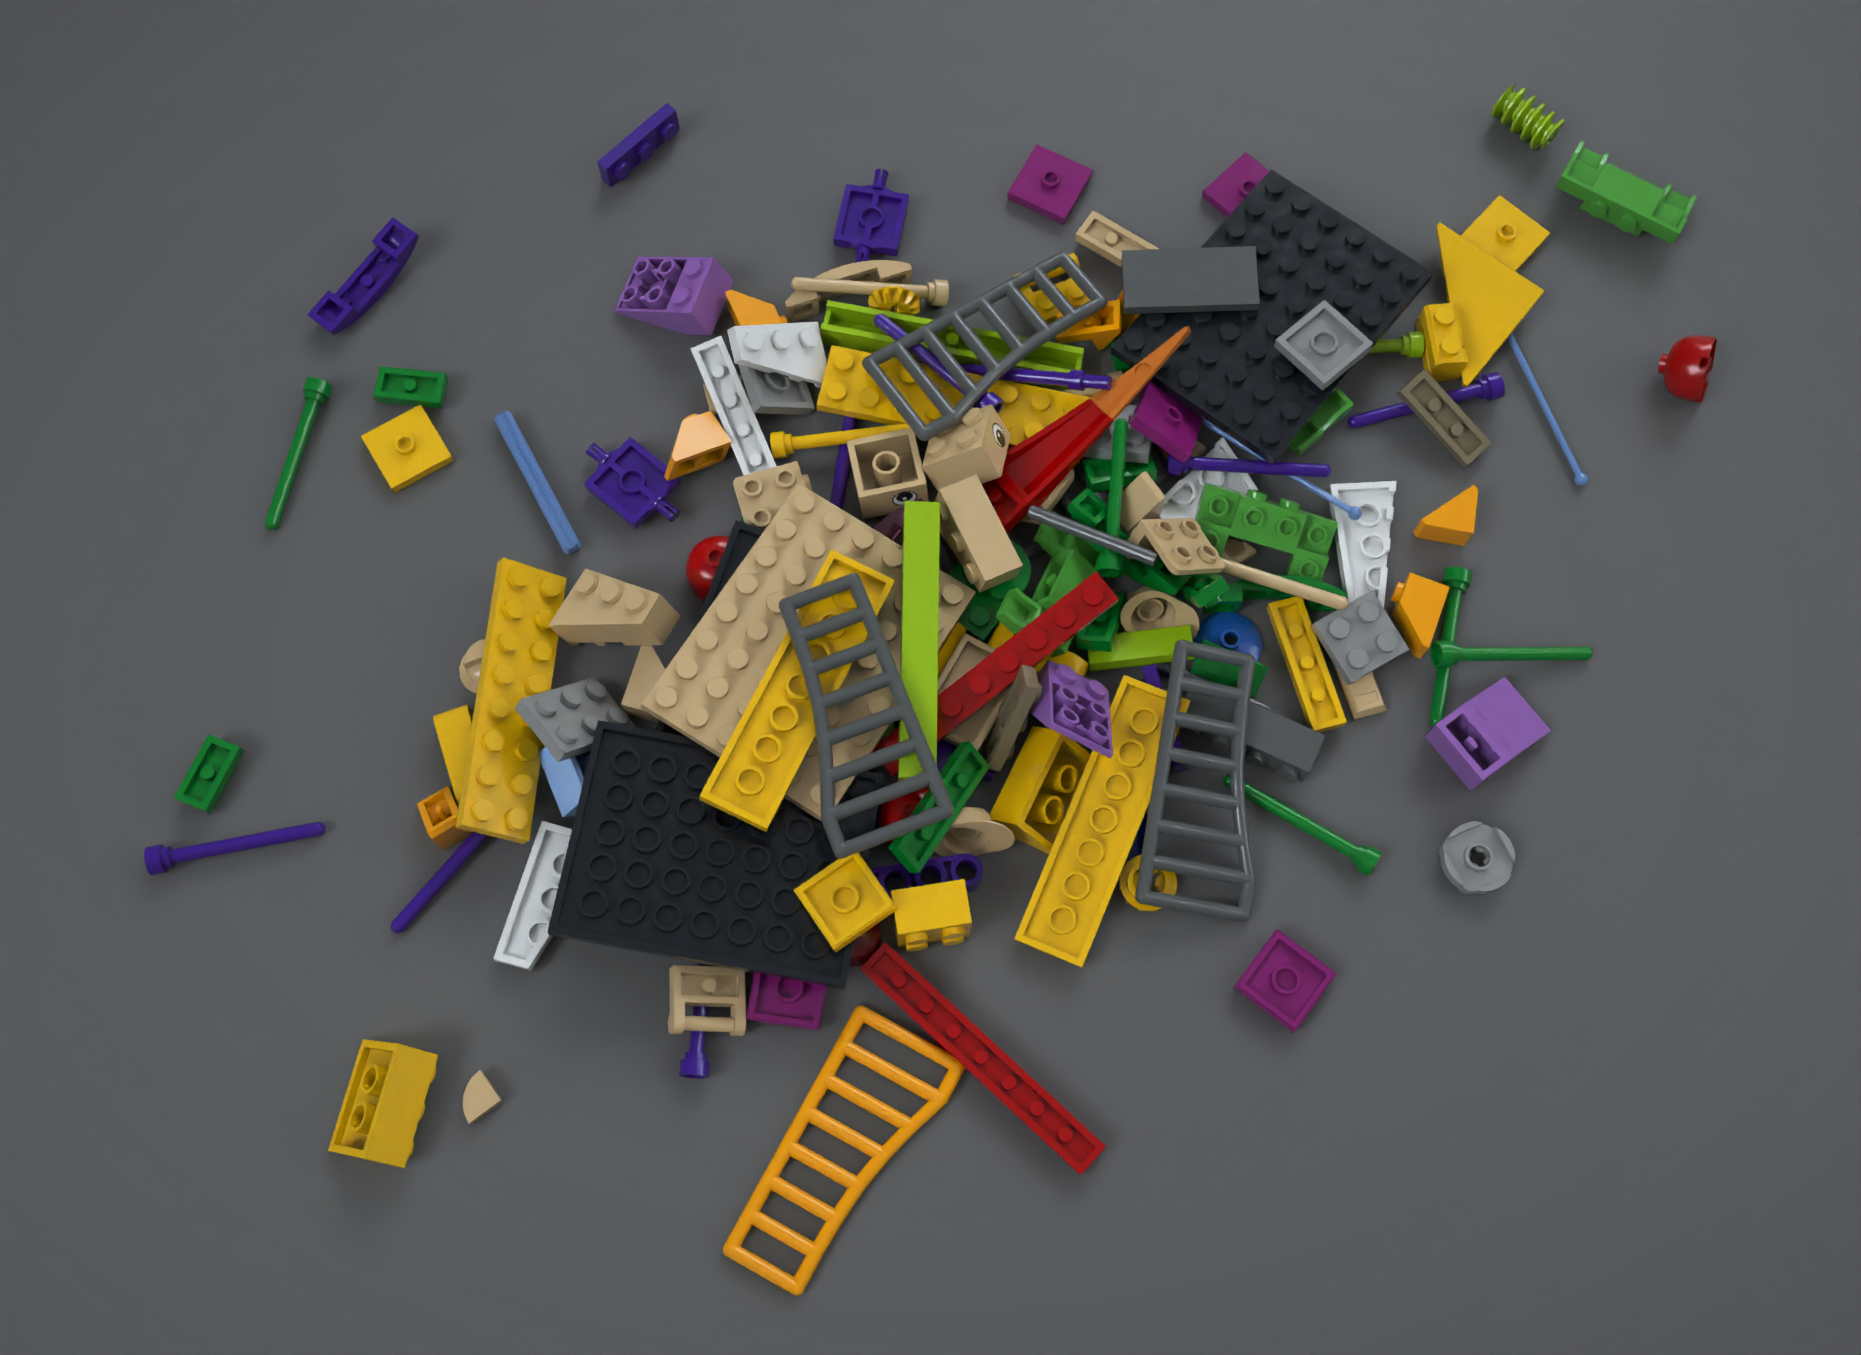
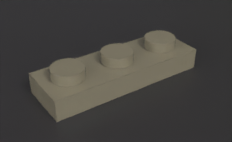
[1397,369,1492,467]
[984,665,1042,772]

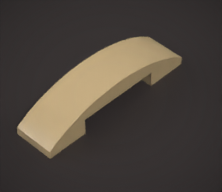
[785,260,912,323]

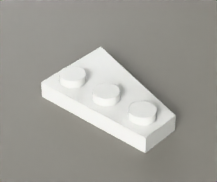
[727,322,827,388]
[1159,437,1258,520]

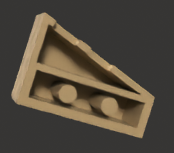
[934,474,1023,593]
[548,568,681,646]

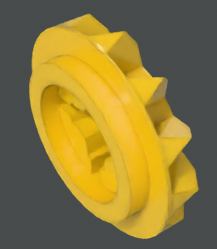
[868,286,921,316]
[1119,855,1177,912]

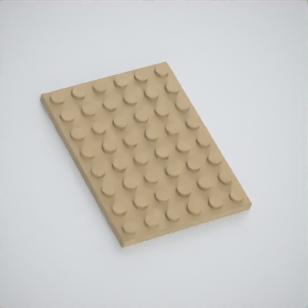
[641,483,976,821]

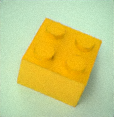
[891,879,972,952]

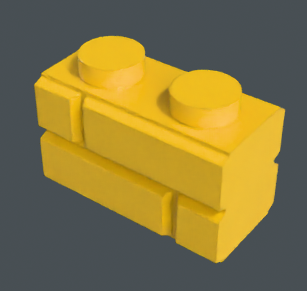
[1415,303,1468,382]

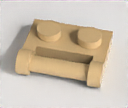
[668,965,746,1036]

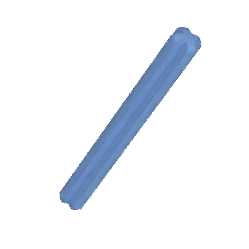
[494,411,581,554]

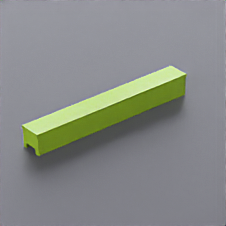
[820,300,1084,390]
[898,501,940,782]

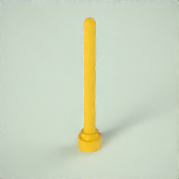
[770,421,930,459]

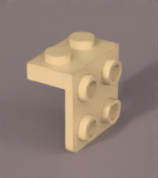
[733,461,812,530]
[1127,518,1225,575]

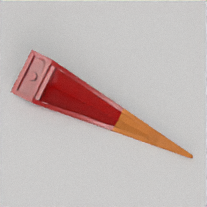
[982,326,1191,533]

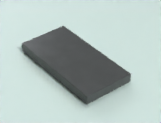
[1121,246,1260,314]

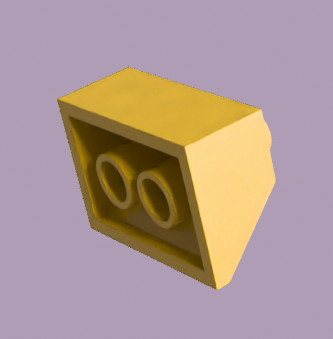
[990,726,1091,854]
[328,1039,438,1168]

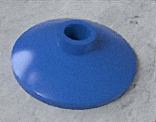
[1193,612,1263,662]

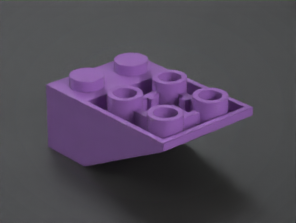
[614,256,734,336]
[1029,659,1113,758]
[1425,677,1551,792]

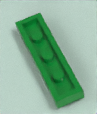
[888,741,990,873]

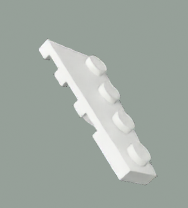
[1327,481,1397,608]
[493,821,572,971]

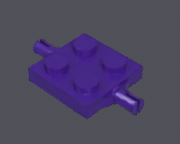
[833,169,909,263]
[584,437,681,529]

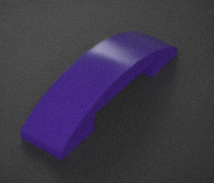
[307,217,419,335]

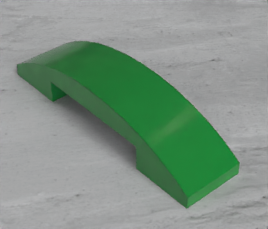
[1067,488,1193,595]
[1203,575,1347,614]

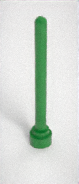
[265,377,333,530]
[1095,418,1128,578]
[1429,567,1472,727]
[1430,640,1593,668]
[1223,774,1382,877]

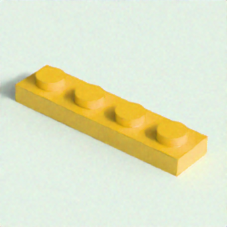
[1266,596,1347,733]

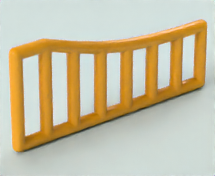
[723,1005,965,1296]

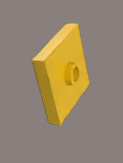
[1461,195,1550,272]
[361,404,454,493]
[794,852,898,952]

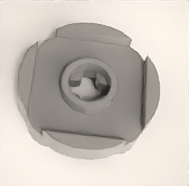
[1439,821,1516,895]

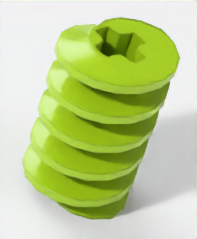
[1491,84,1566,150]

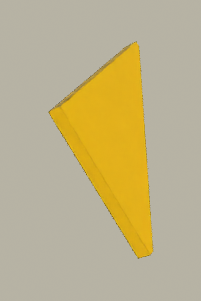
[1436,222,1544,387]

